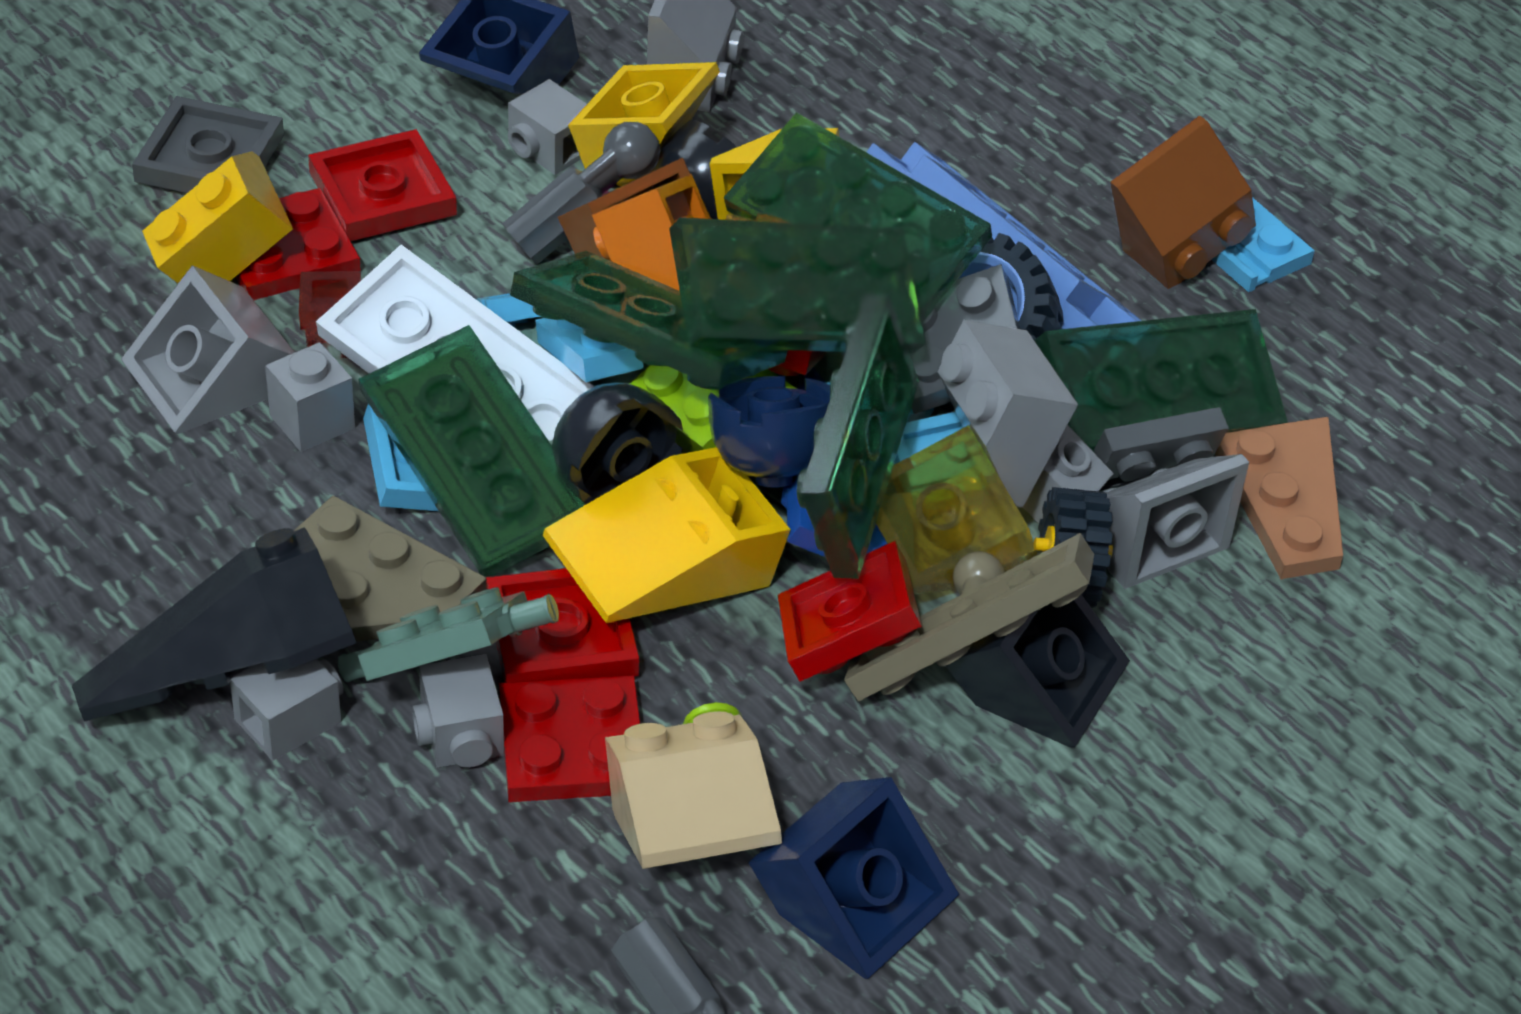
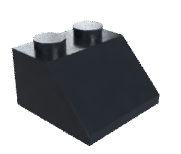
[946,594,1130,748]

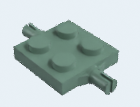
[338,587,559,682]

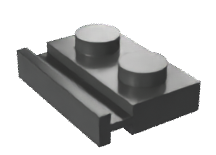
[1093,407,1229,491]

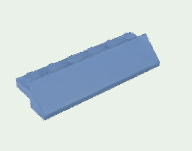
[860,142,1171,380]

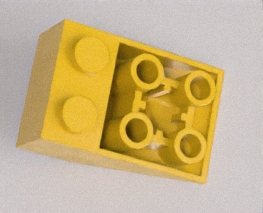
[543,447,791,623]

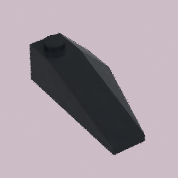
[72,527,356,721]

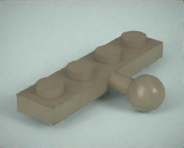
[844,533,1095,702]

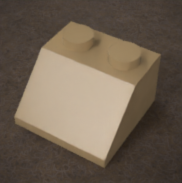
[605,711,782,869]

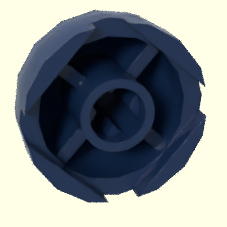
[708,376,839,487]

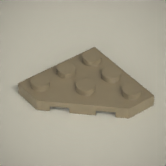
[294,495,486,642]

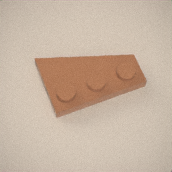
[1215,417,1343,579]

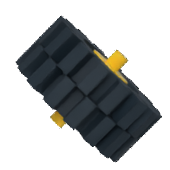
[1033,487,1113,608]

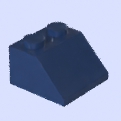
[419,0,580,94]
[748,777,959,979]

